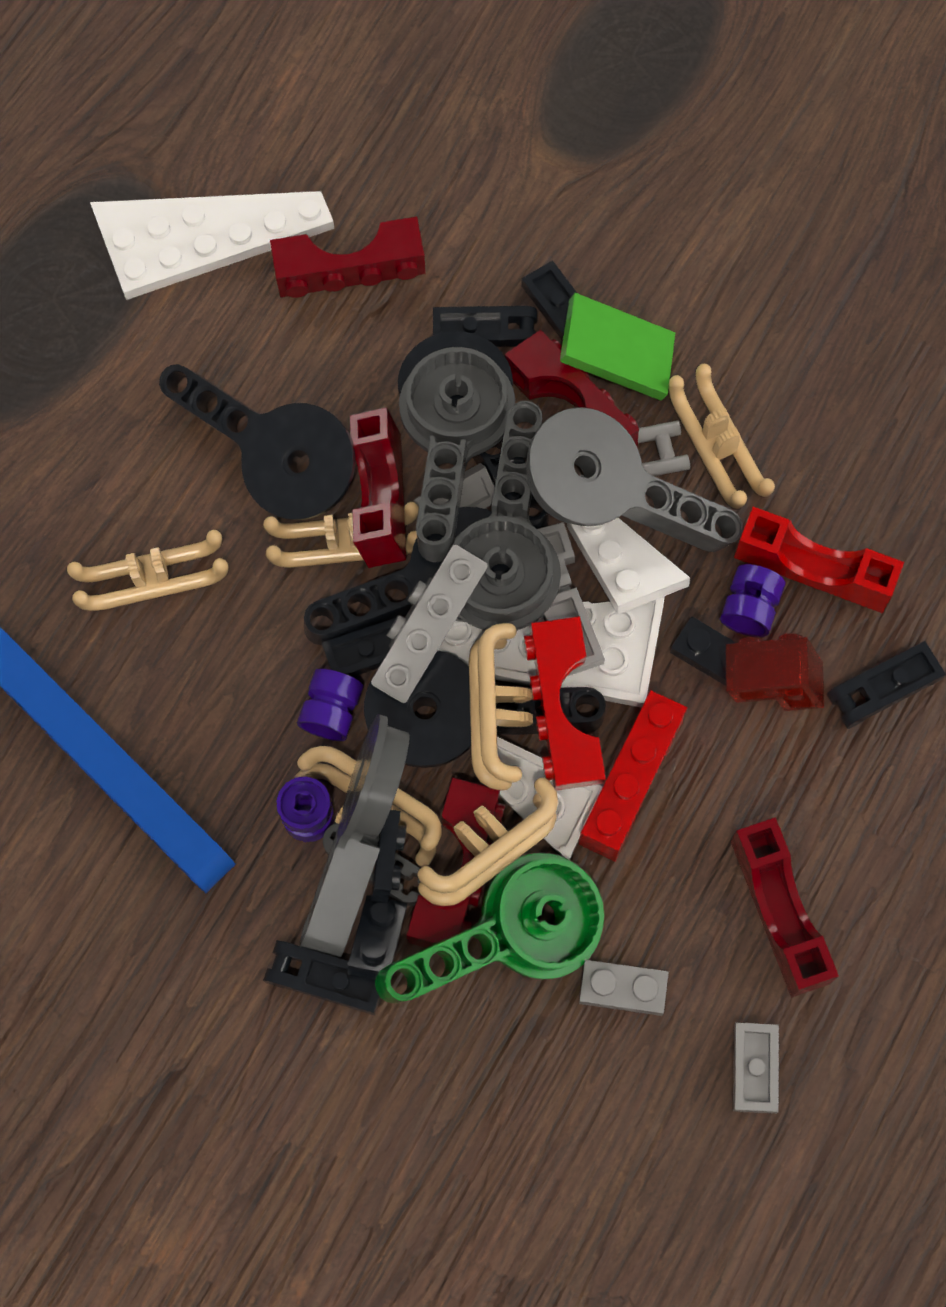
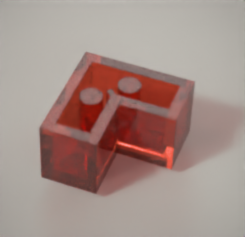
[726,633,825,711]

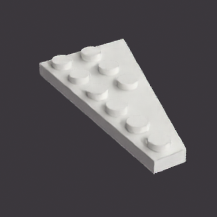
[90,191,335,300]
[438,596,665,708]

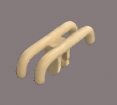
[669,364,775,509]
[263,502,419,568]
[67,530,228,611]
[469,623,533,790]
[294,746,442,867]
[417,778,558,907]

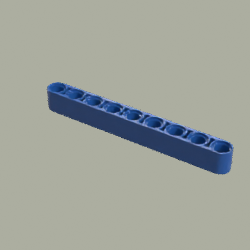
[0,627,236,894]

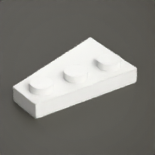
[567,518,690,614]
[497,737,603,860]

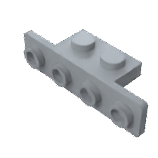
[371,545,488,703]

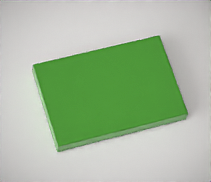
[560,293,676,401]

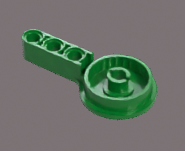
[375,853,604,1003]

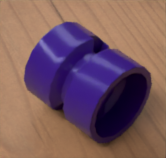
[720,564,786,637]
[297,669,363,741]
[276,776,335,842]

